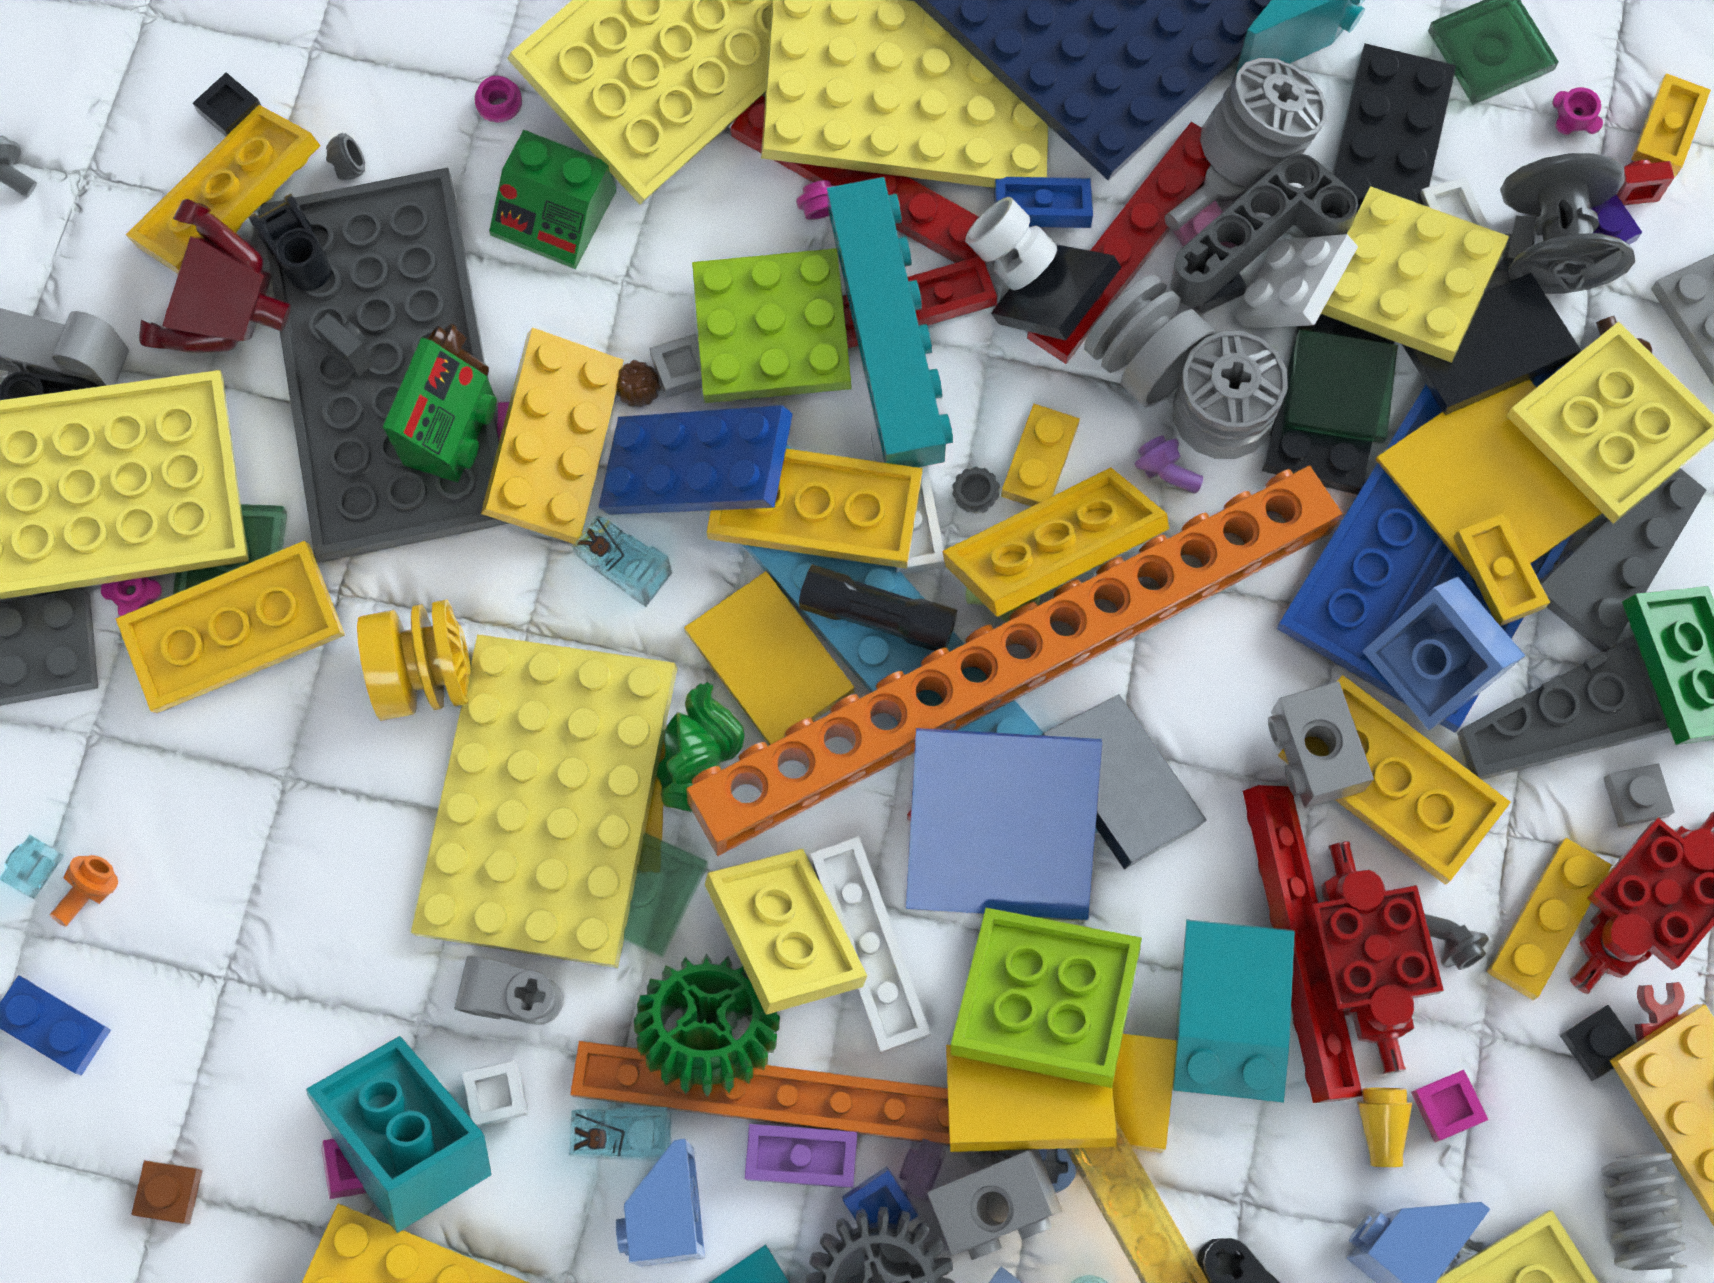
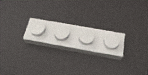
[810,836,931,1054]

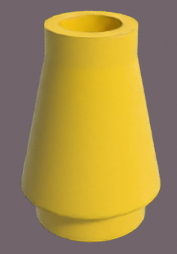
[1357,1087,1413,1167]

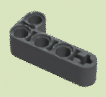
[1170,153,1358,306]

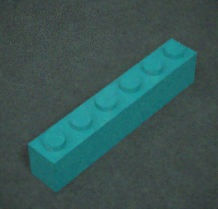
[827,177,953,467]

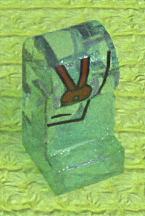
[572,516,673,607]
[569,1107,672,1161]

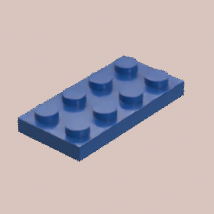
[598,405,793,515]

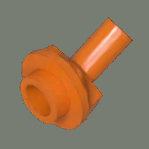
[49,855,118,927]

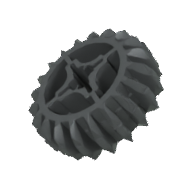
[805,1207,955,1283]

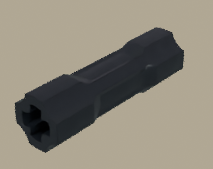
[798,564,958,651]

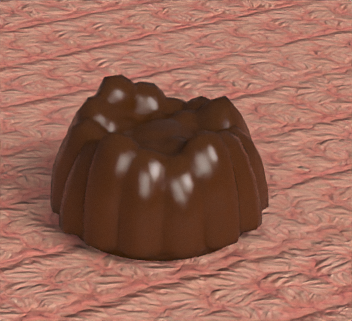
[616,359,661,407]

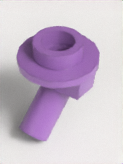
[1134,435,1203,494]

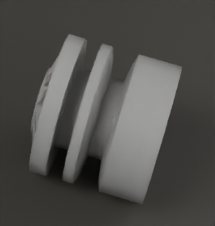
[1200,58,1328,189]
[1084,274,1217,408]
[1173,331,1288,459]

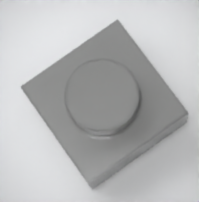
[649,333,702,398]
[1603,763,1675,827]

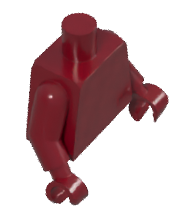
[139,199,291,353]

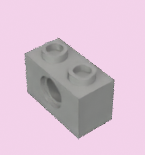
[1268,681,1374,808]
[927,1149,1063,1260]

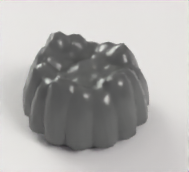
[326,132,365,180]
[952,466,1000,514]

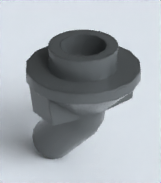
[0,136,37,198]
[1424,913,1489,970]

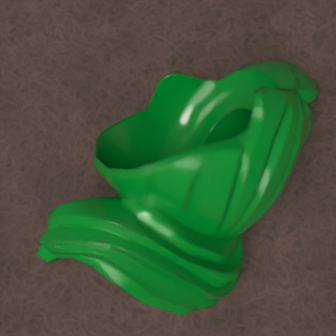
[656,682,745,812]

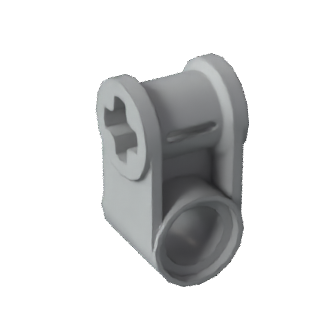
[454,956,563,1025]

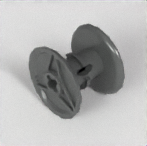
[1500,153,1635,294]

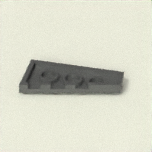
[1538,468,1706,651]
[1457,635,1670,780]

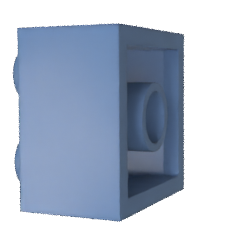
[1363,577,1525,730]
[616,1139,706,1267]
[1346,1202,1490,1283]

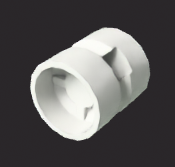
[965,197,1057,290]

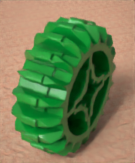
[634,953,780,1097]

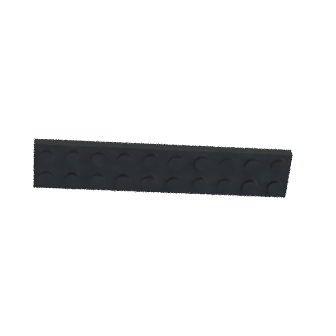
[1262,43,1456,495]

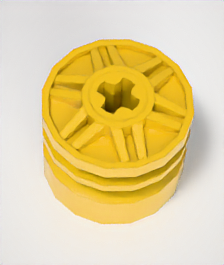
[357,599,471,721]

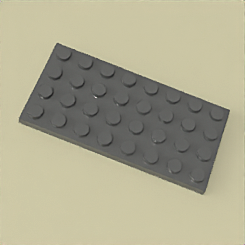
[260,167,510,563]

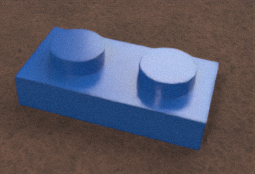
[994,177,1093,228]
[0,975,112,1076]

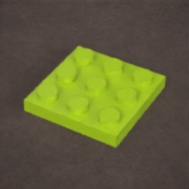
[692,248,852,403]
[951,908,1142,1088]

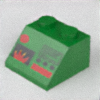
[489,129,616,269]
[383,337,497,483]

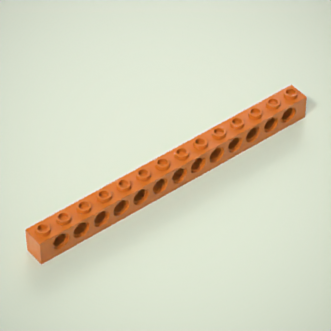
[687,465,1343,857]

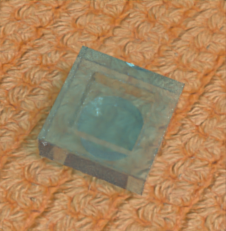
[0,834,64,899]

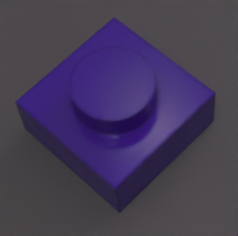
[1591,195,1643,245]

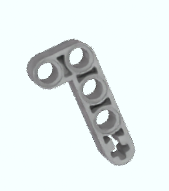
[0,308,129,386]

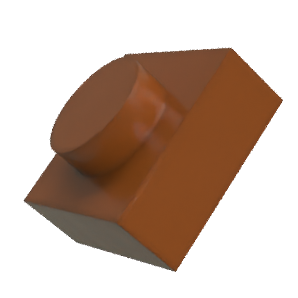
[131,1160,203,1225]

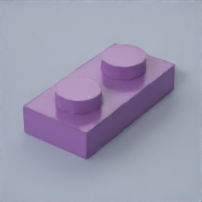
[744,1124,857,1189]

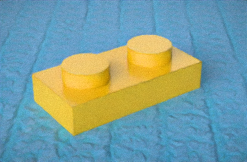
[1631,73,1711,177]
[1001,403,1080,507]
[1453,513,1550,626]

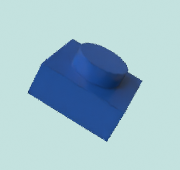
[842,1166,919,1224]

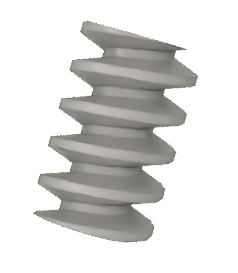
[1601,1153,1688,1271]

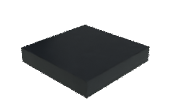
[991,244,1121,340]

